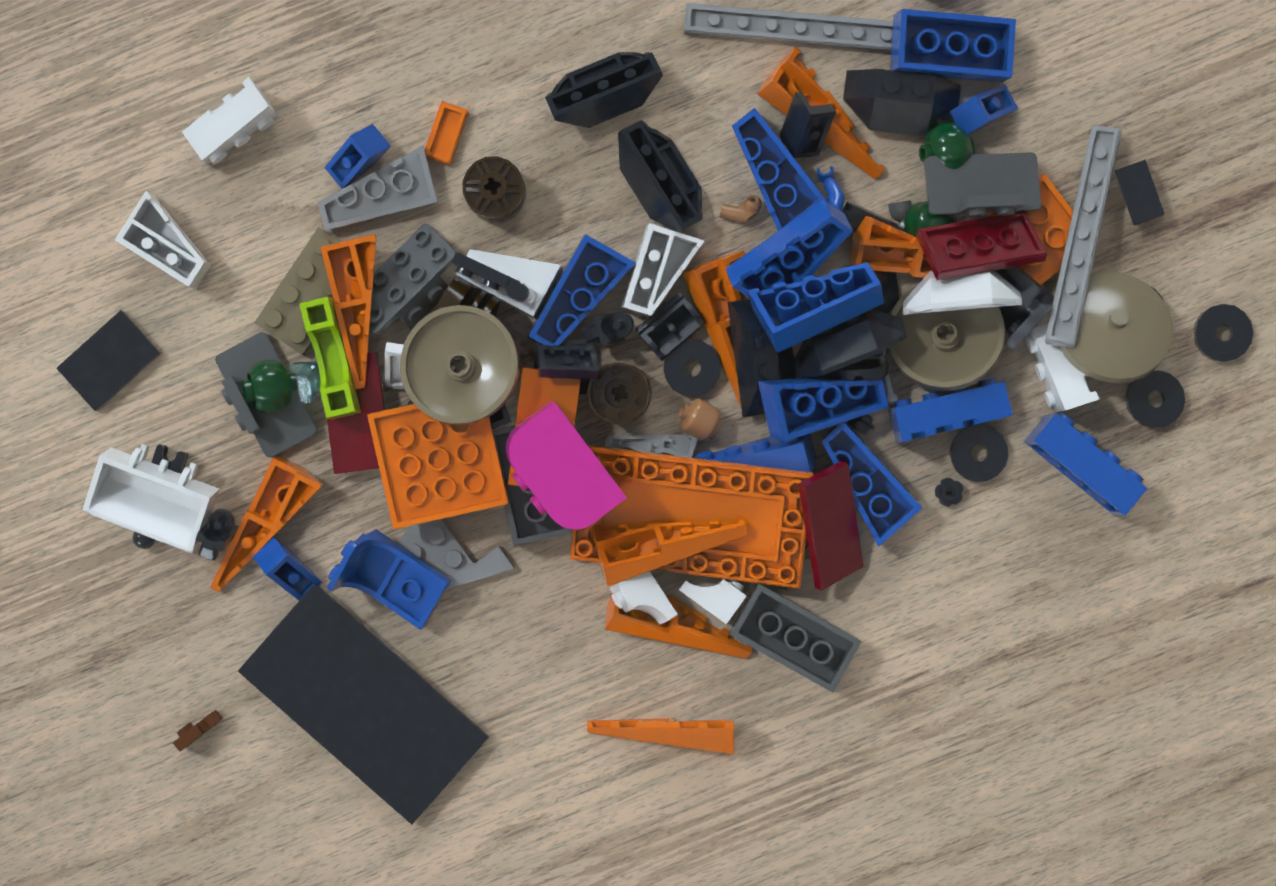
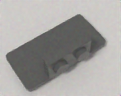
[924,152,1041,217]
[369,224,457,336]
[215,332,317,458]

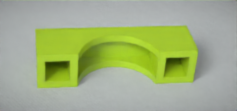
[299,296,361,420]

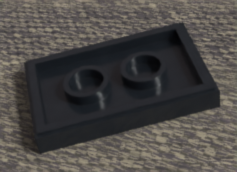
[56,310,161,411]

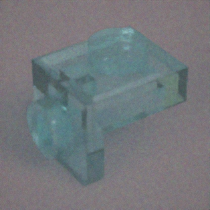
[290,361,321,403]

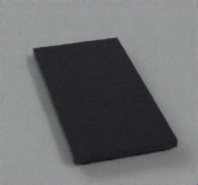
[238,583,489,825]

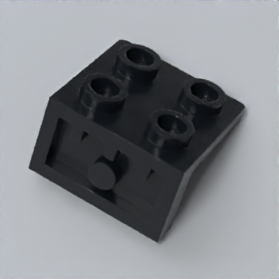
[999,266,1054,350]
[533,345,599,395]

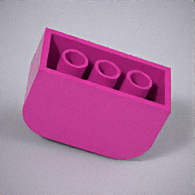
[506,400,627,530]

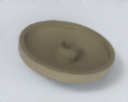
[1059,272,1173,383]
[889,286,1005,391]
[400,305,519,425]

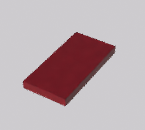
[916,211,1048,280]
[327,351,385,474]
[798,461,864,591]

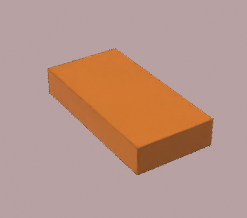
[425,101,469,166]

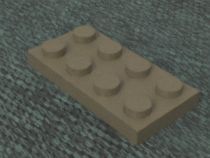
[254,227,341,355]

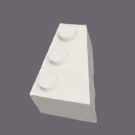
[182,77,278,165]
[115,191,211,290]
[621,223,704,317]
[456,249,562,319]
[1025,323,1099,412]

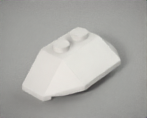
[903,270,1022,315]

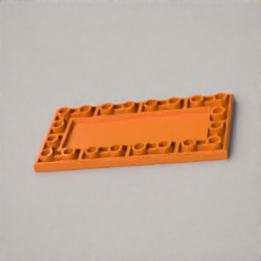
[570,445,813,589]

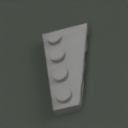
[318,146,438,230]

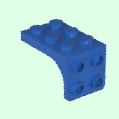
[327,529,451,630]

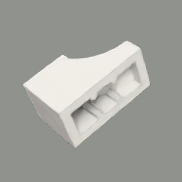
[610,571,678,625]
[679,579,747,624]

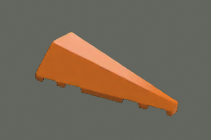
[757,46,885,179]
[848,216,932,278]
[320,234,376,390]
[682,250,745,406]
[210,455,322,592]
[592,520,748,587]
[605,583,752,659]
[587,718,734,754]

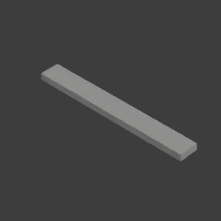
[684,3,893,52]
[1045,125,1122,348]

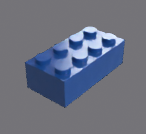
[890,9,1016,83]
[1024,413,1148,516]

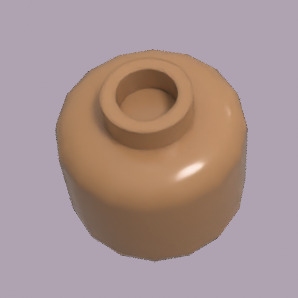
[678,398,723,441]

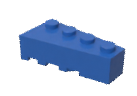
[732,108,827,231]
[726,199,853,298]
[527,234,636,346]
[748,262,884,353]
[758,377,889,442]
[888,378,1013,443]
[821,422,922,547]
[695,434,817,473]

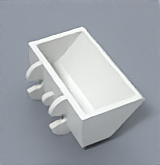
[82,444,219,554]

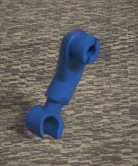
[817,166,845,211]

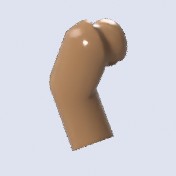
[719,195,761,223]

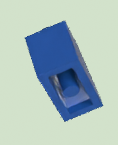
[950,84,1018,135]
[324,124,391,189]
[253,536,322,600]

